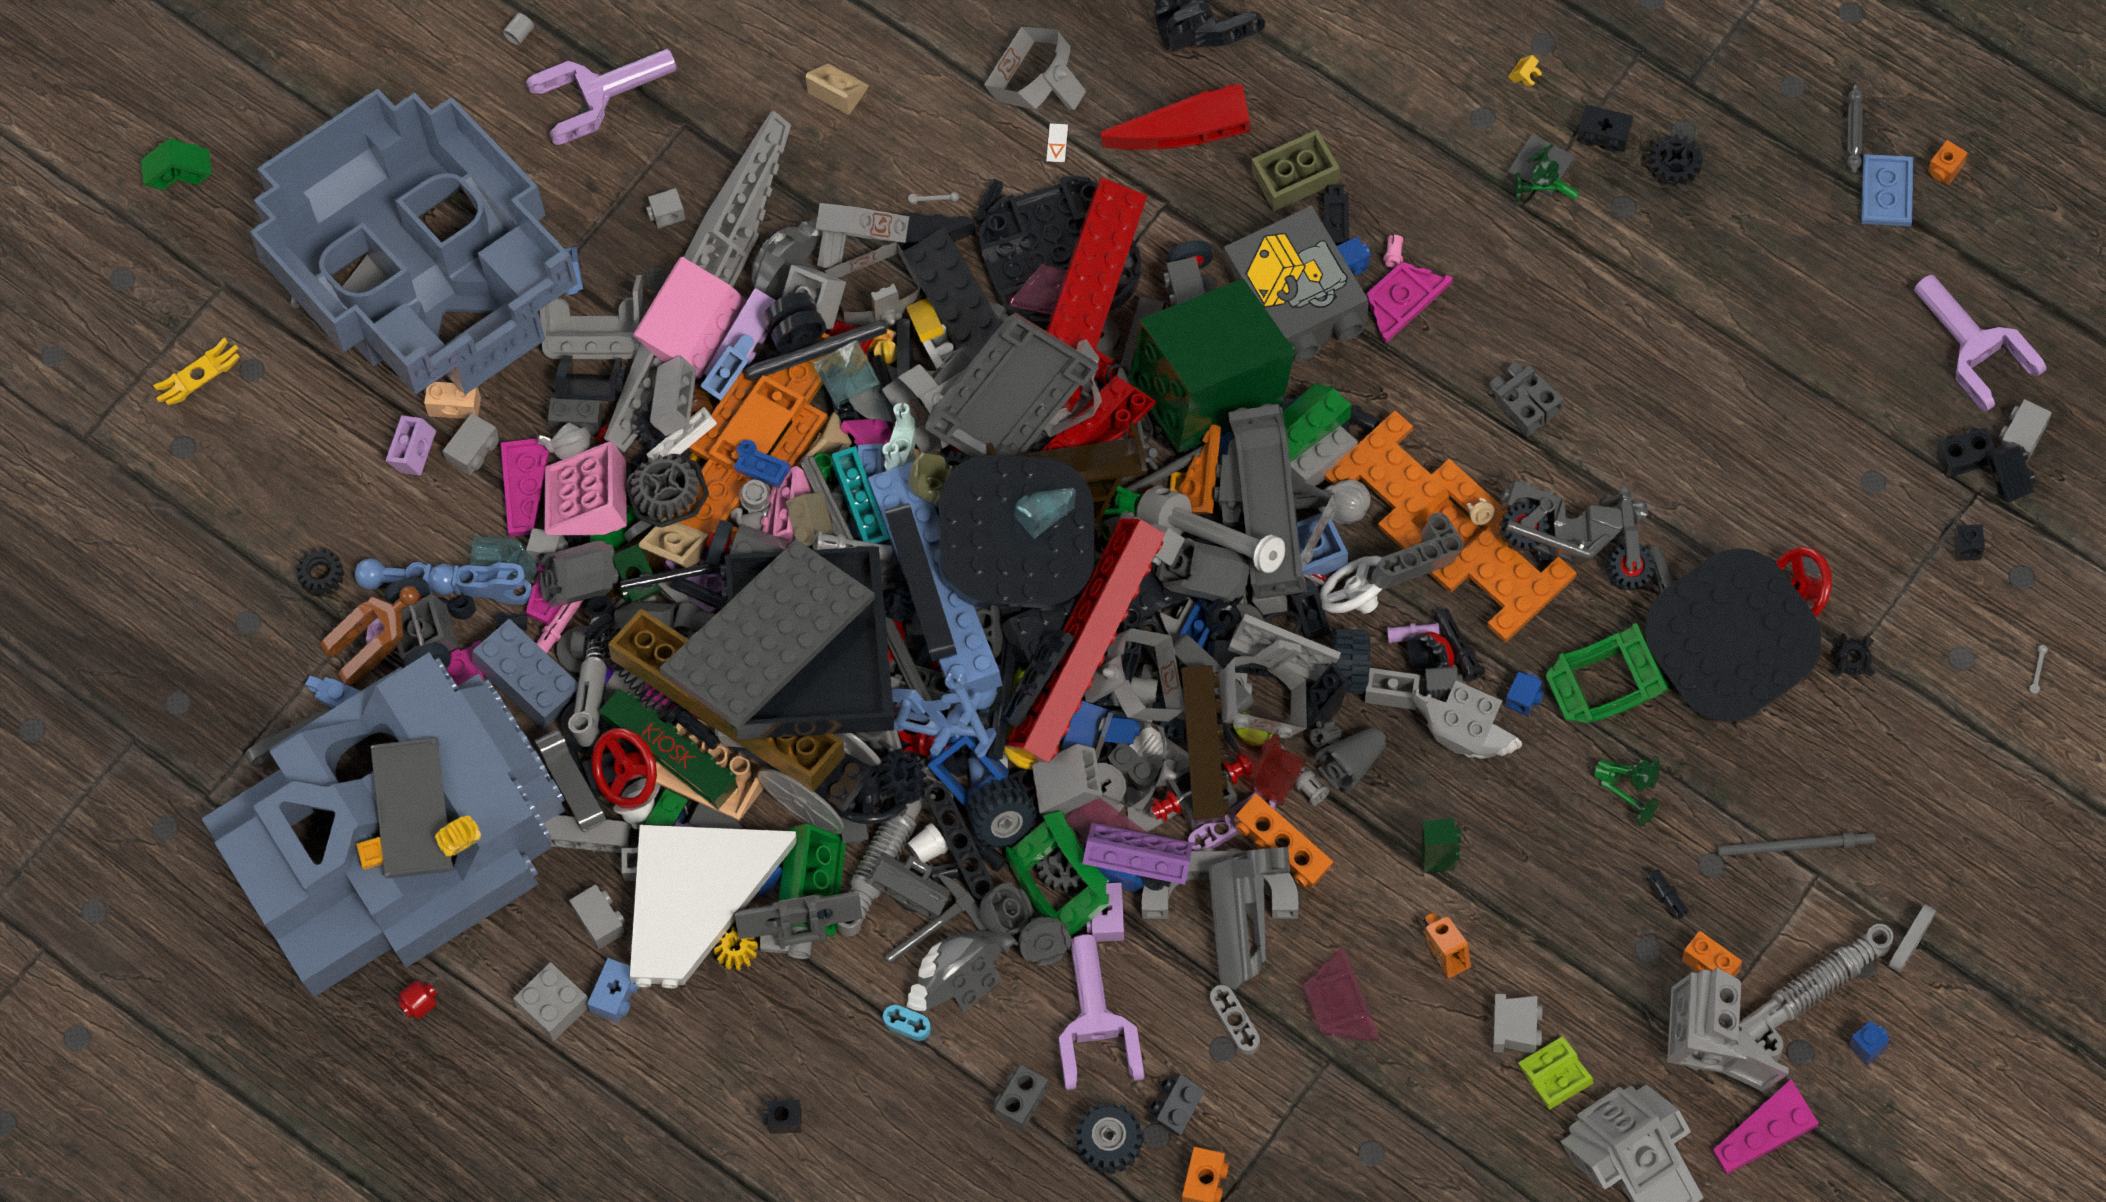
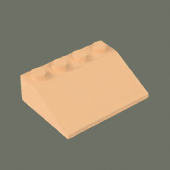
[656,717,764,821]

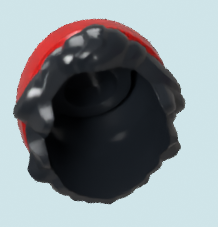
[1407,631,1454,674]

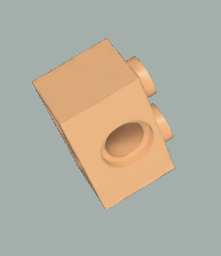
[424,382,481,419]

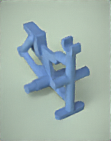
[892,673,996,758]

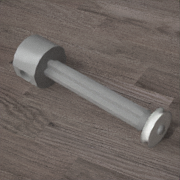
[1136,485,1286,574]

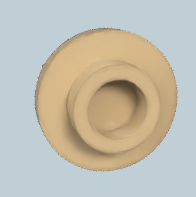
[1467,498,1494,525]

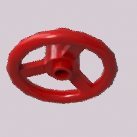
[1775,546,1832,617]
[591,728,657,808]

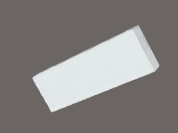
[647,407,717,460]

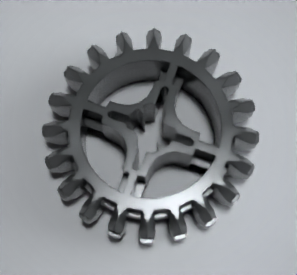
[631,454,699,521]

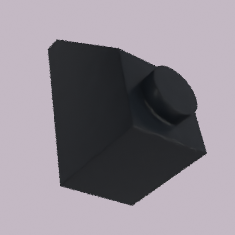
[1288,578,1331,640]

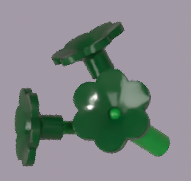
[1515,144,1579,202]

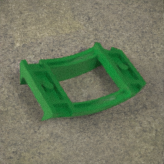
[1546,623,1668,723]
[1006,811,1109,936]

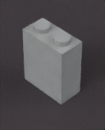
[1032,744,1102,815]

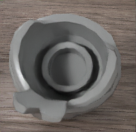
[538,423,591,460]

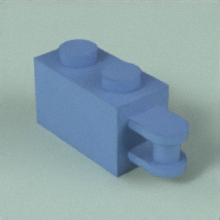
[700,335,754,401]

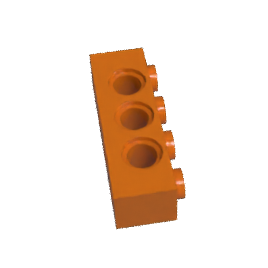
[1233,794,1333,890]

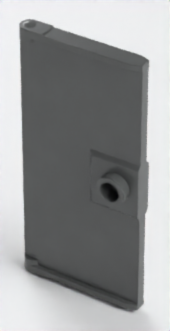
[371,737,453,878]

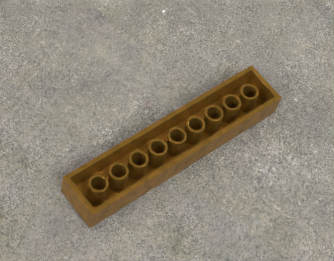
[608,609,845,793]

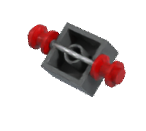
[1149,753,1254,831]

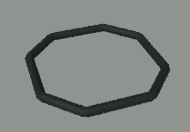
[627,454,709,528]

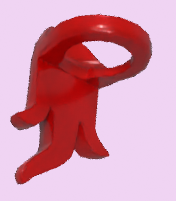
[898,721,935,756]

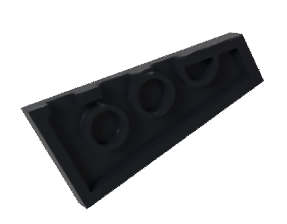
[1000,630,1075,728]

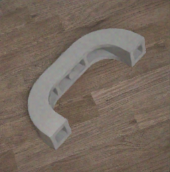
[1142,848,1298,919]

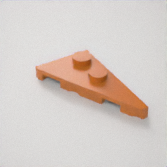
[1178,425,1221,514]

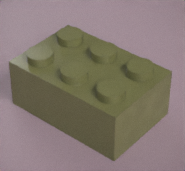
[1252,129,1340,211]

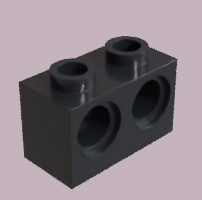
[1936,427,1996,479]

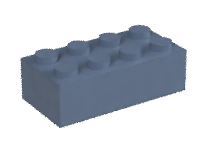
[472,619,579,730]

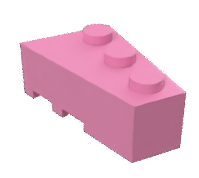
[760,466,815,547]

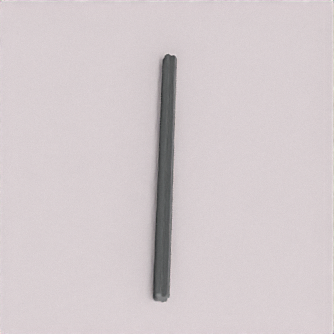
[801,456,932,714]

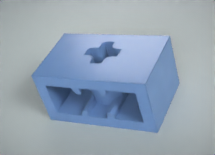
[587,958,639,1023]

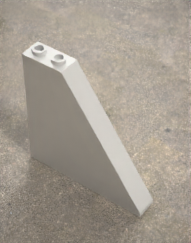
[630,825,797,988]

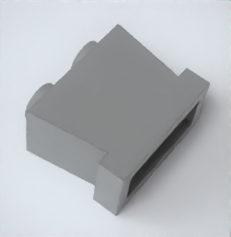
[1493,994,1542,1054]

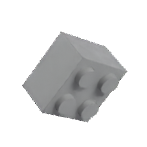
[782,265,846,329]
[513,962,589,1042]

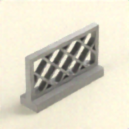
[1228,614,1341,685]

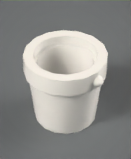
[907,823,949,863]

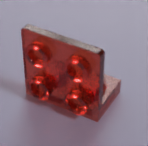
[1249,733,1306,806]

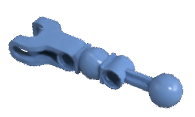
[355,558,532,605]

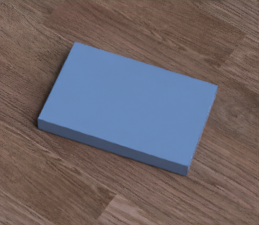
[1861,154,1913,226]

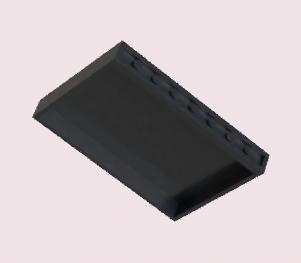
[720,546,894,740]

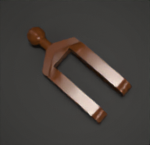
[320,586,419,686]

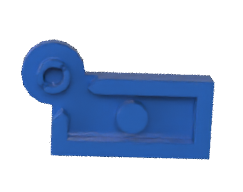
[734,440,791,488]

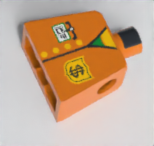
[1423,913,1471,979]

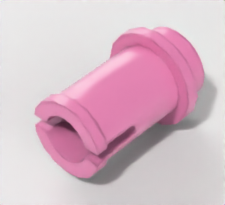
[1383,235,1404,268]

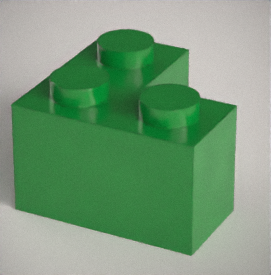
[141,138,212,191]

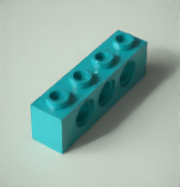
[832,446,890,545]

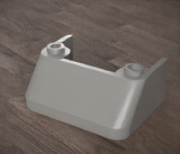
[540,275,644,359]

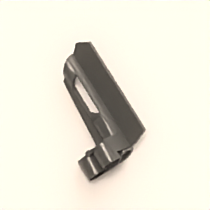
[1209,847,1290,990]

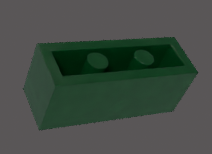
[1421,818,1461,873]

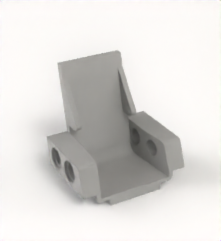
[1667,967,1789,1091]
[1560,1084,1704,1202]

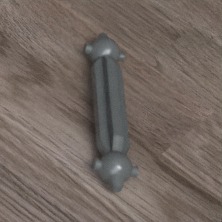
[1847,85,1863,173]

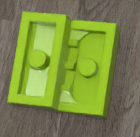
[1519,1036,1593,1110]

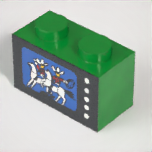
[644,789,691,826]

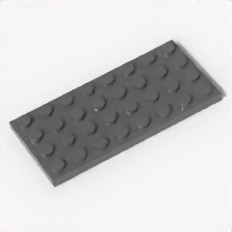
[660,539,875,729]

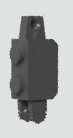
[1215,439,1244,526]

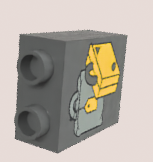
[1224,206,1368,362]

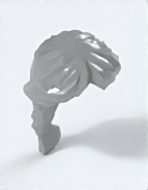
[1294,479,1371,525]

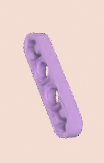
[1188,789,1276,851]

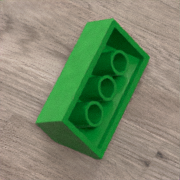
[1283,383,1351,462]
[776,823,846,937]

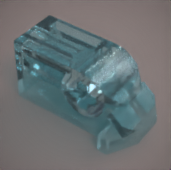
[469,536,537,582]

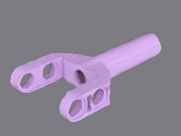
[526,49,677,145]
[1914,274,2047,412]
[1059,934,1144,1090]

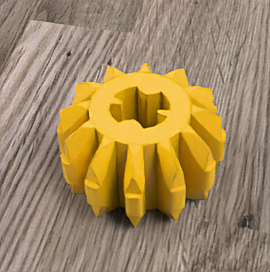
[435,816,481,856]
[713,926,758,971]

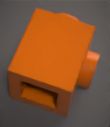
[1928,140,1968,185]

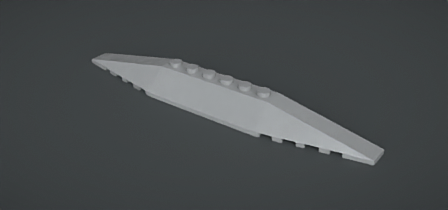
[604,111,791,452]

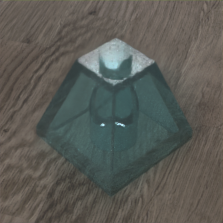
[813,340,880,408]
[1014,488,1076,539]

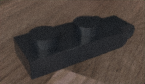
[1324,185,1349,246]

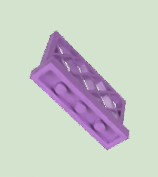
[1083,822,1193,885]

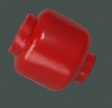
[398,980,438,1019]

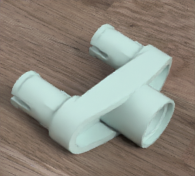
[882,403,917,471]

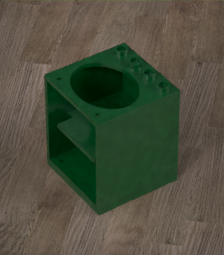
[1128,278,1295,453]

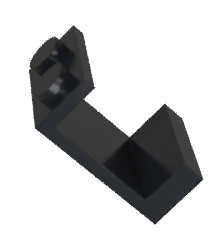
[555,355,626,401]

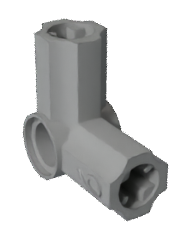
[1131,664,1158,729]

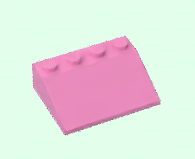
[633,257,747,379]
[545,441,627,535]

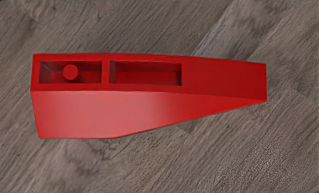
[1100,84,1250,150]
[1042,375,1156,451]

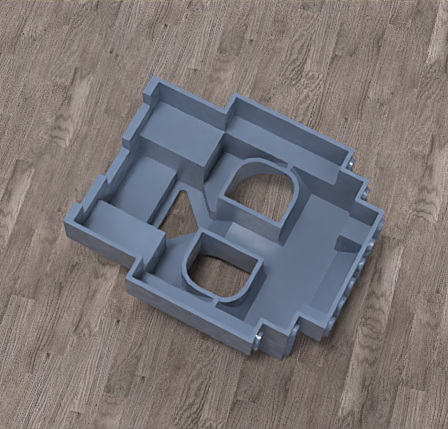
[250,89,578,395]
[202,652,565,997]

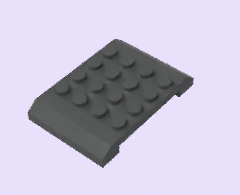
[925,313,1099,458]

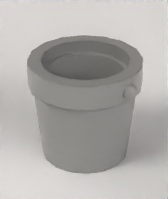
[739,479,771,513]

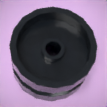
[762,292,826,353]

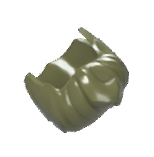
[908,452,953,507]

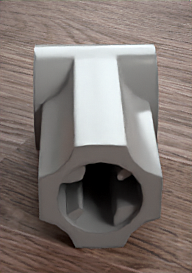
[760,927,812,959]

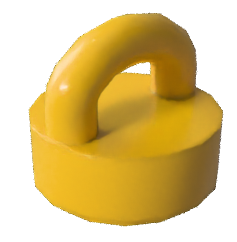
[874,339,897,365]

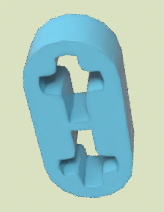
[883,1005,931,1041]

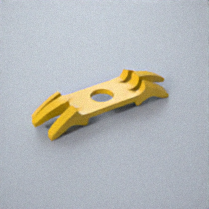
[153,337,240,405]

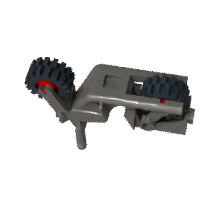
[1498,480,1655,591]

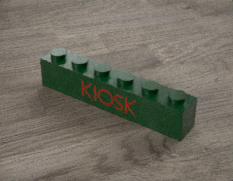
[599,688,738,810]

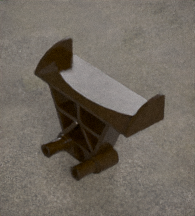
[986,422,1147,554]

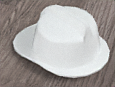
[613,778,661,829]

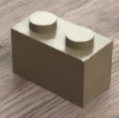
[786,493,834,549]

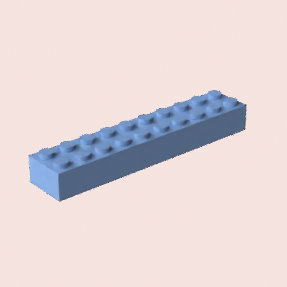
[868,461,1002,697]

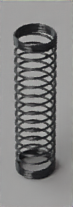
[584,613,688,725]

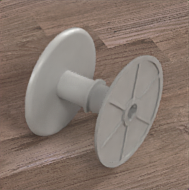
[758,733,883,834]

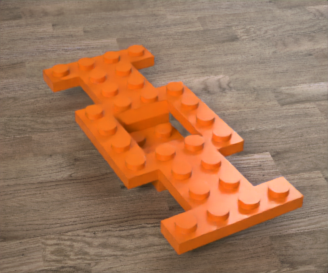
[656,333,868,554]
[1324,411,1577,643]

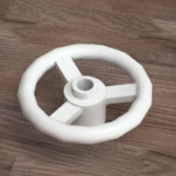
[1320,556,1382,614]

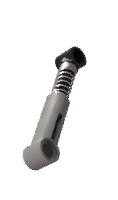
[568,595,616,747]

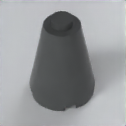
[1315,727,1386,794]

